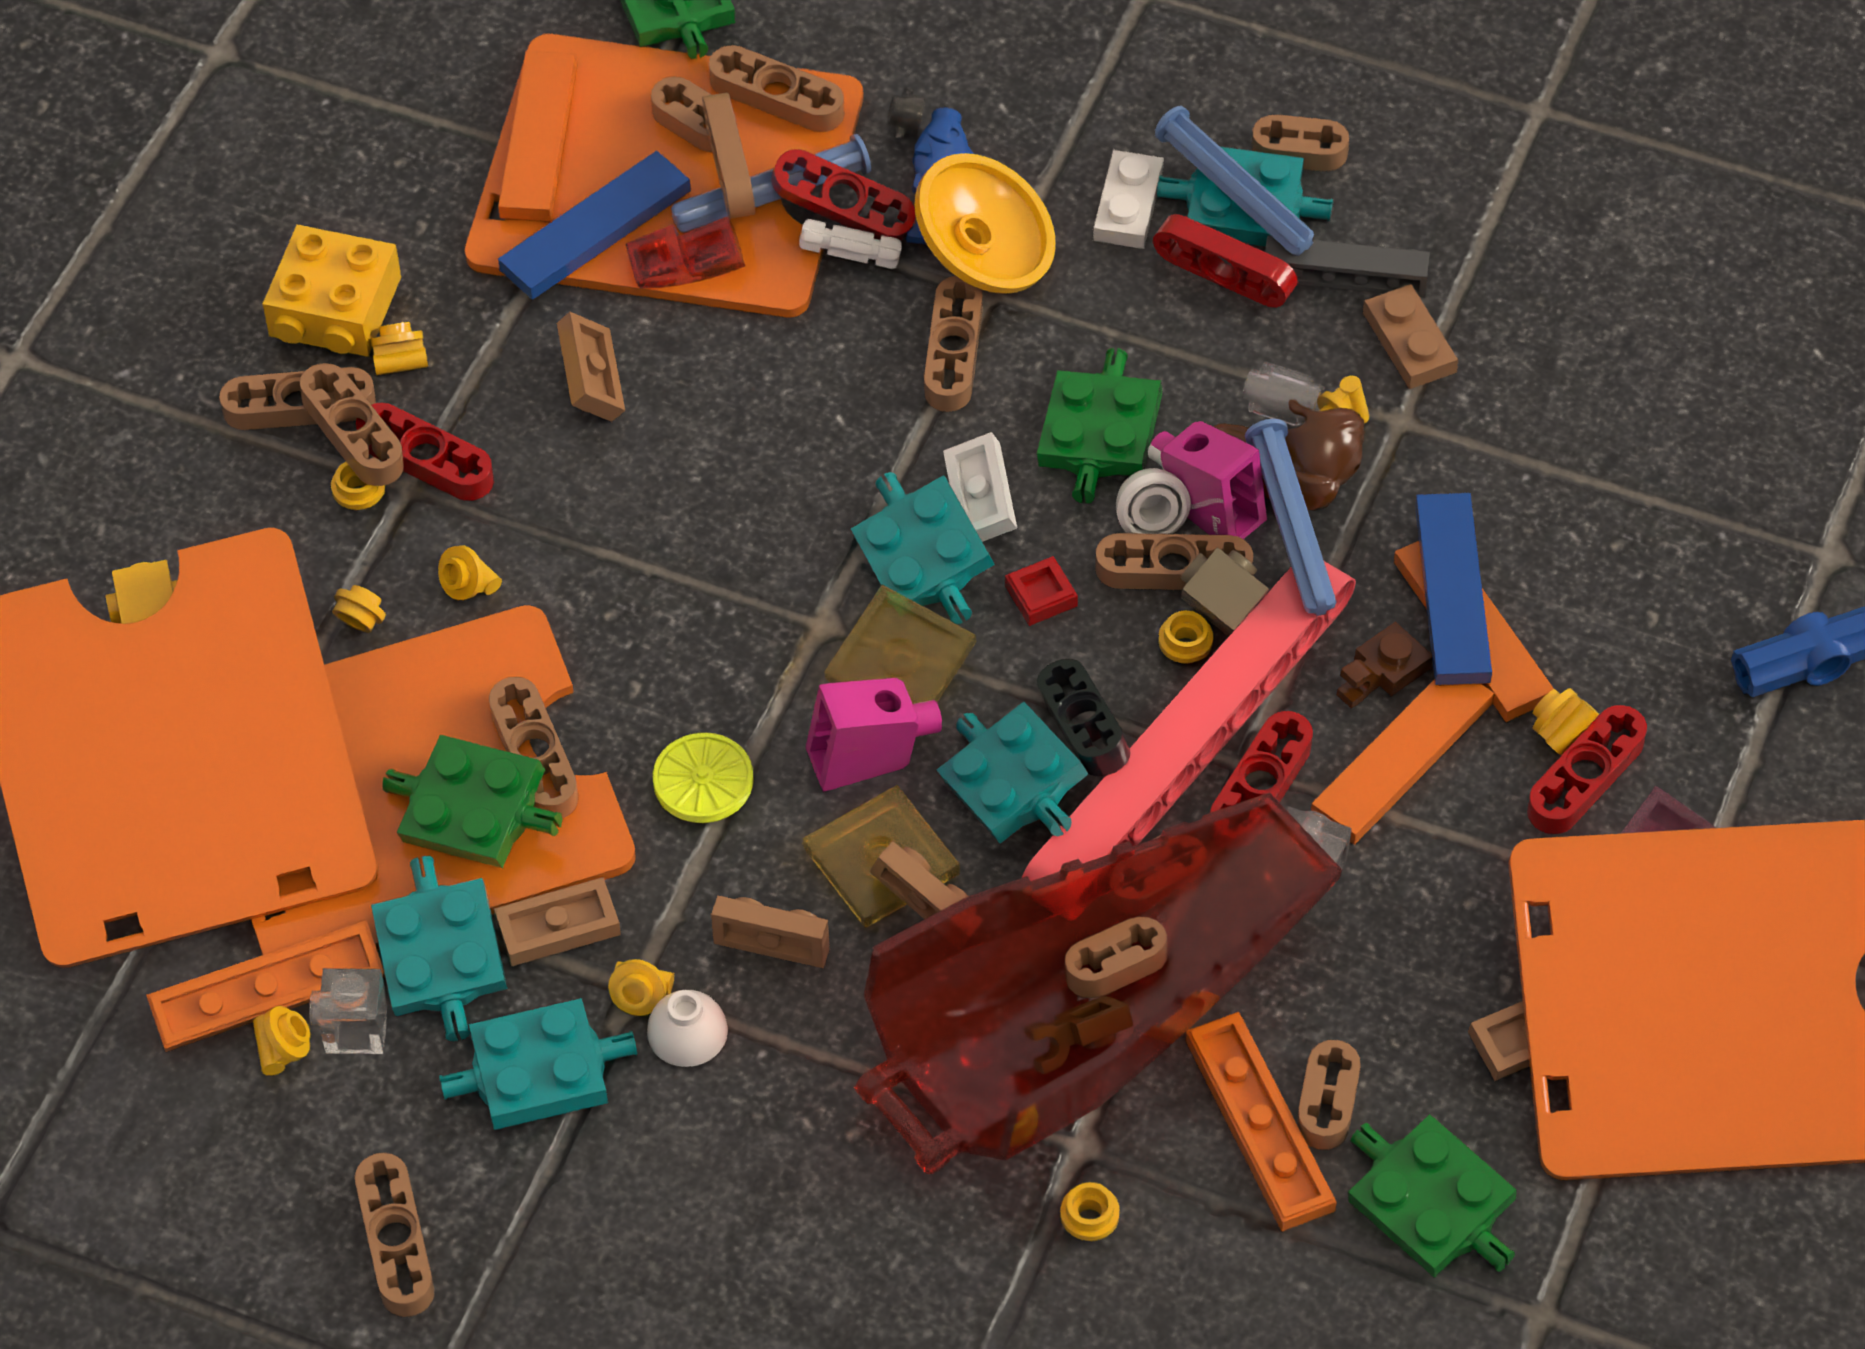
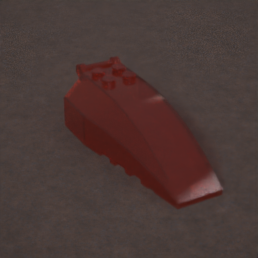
[855,793,1342,1175]

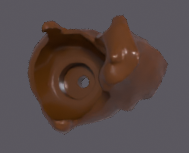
[1213,399,1364,511]

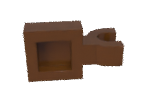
[1336,621,1433,709]
[1023,996,1134,1074]

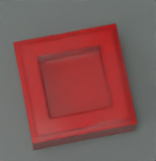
[1005,556,1078,626]

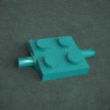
[1157,147,1333,246]
[851,472,995,625]
[937,702,1088,844]
[371,856,508,1041]
[439,998,638,1130]

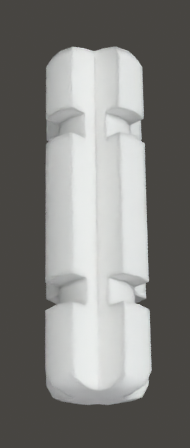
[799,219,902,269]

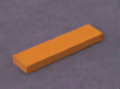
[498,51,577,221]
[1393,541,1554,722]
[1311,679,1494,845]
[146,920,385,1052]
[1185,1012,1337,1232]

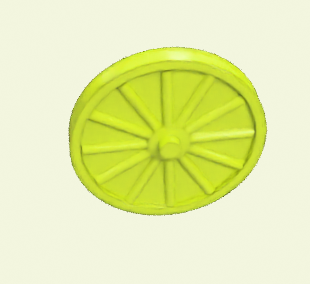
[652,733,753,823]

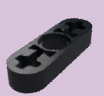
[1037,659,1130,776]

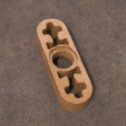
[709,45,844,132]
[702,92,755,219]
[924,276,983,412]
[300,363,404,486]
[219,367,376,430]
[1095,533,1254,590]
[489,677,579,819]
[355,1153,434,1317]

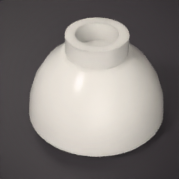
[1116,468,1191,534]
[647,990,728,1067]

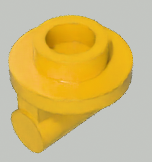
[370,322,428,375]
[1317,376,1369,424]
[438,545,502,600]
[1532,688,1599,755]
[608,959,674,1016]
[253,1006,310,1076]

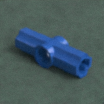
[1731,606,1865,697]

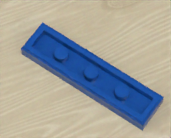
[498,150,691,300]
[1415,493,1492,685]

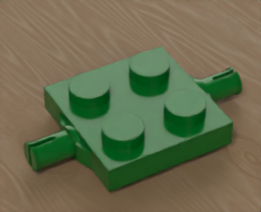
[620,0,735,59]
[1037,348,1163,504]
[382,735,562,868]
[1348,1114,1517,1278]

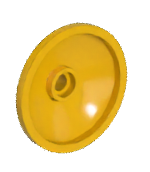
[915,153,1056,293]

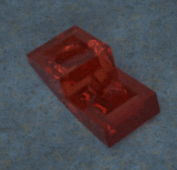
[626,216,746,288]

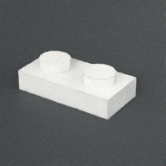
[1093,150,1164,249]
[943,432,1017,542]

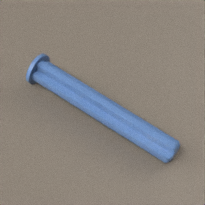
[1155,106,1314,256]
[671,134,871,233]
[1245,419,1336,616]

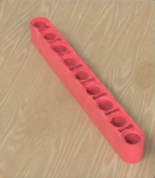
[1020,561,1356,920]

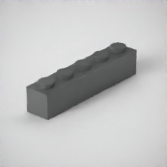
[1265,235,1430,297]

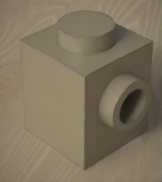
[1180,547,1269,637]

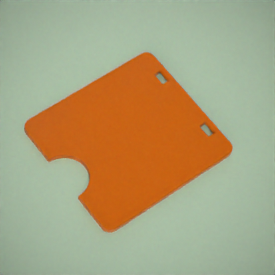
[465,34,863,318]
[0,528,377,968]
[251,605,636,955]
[1508,820,1865,1180]

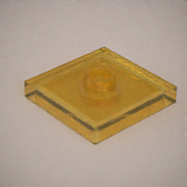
[824,584,977,704]
[803,785,960,928]

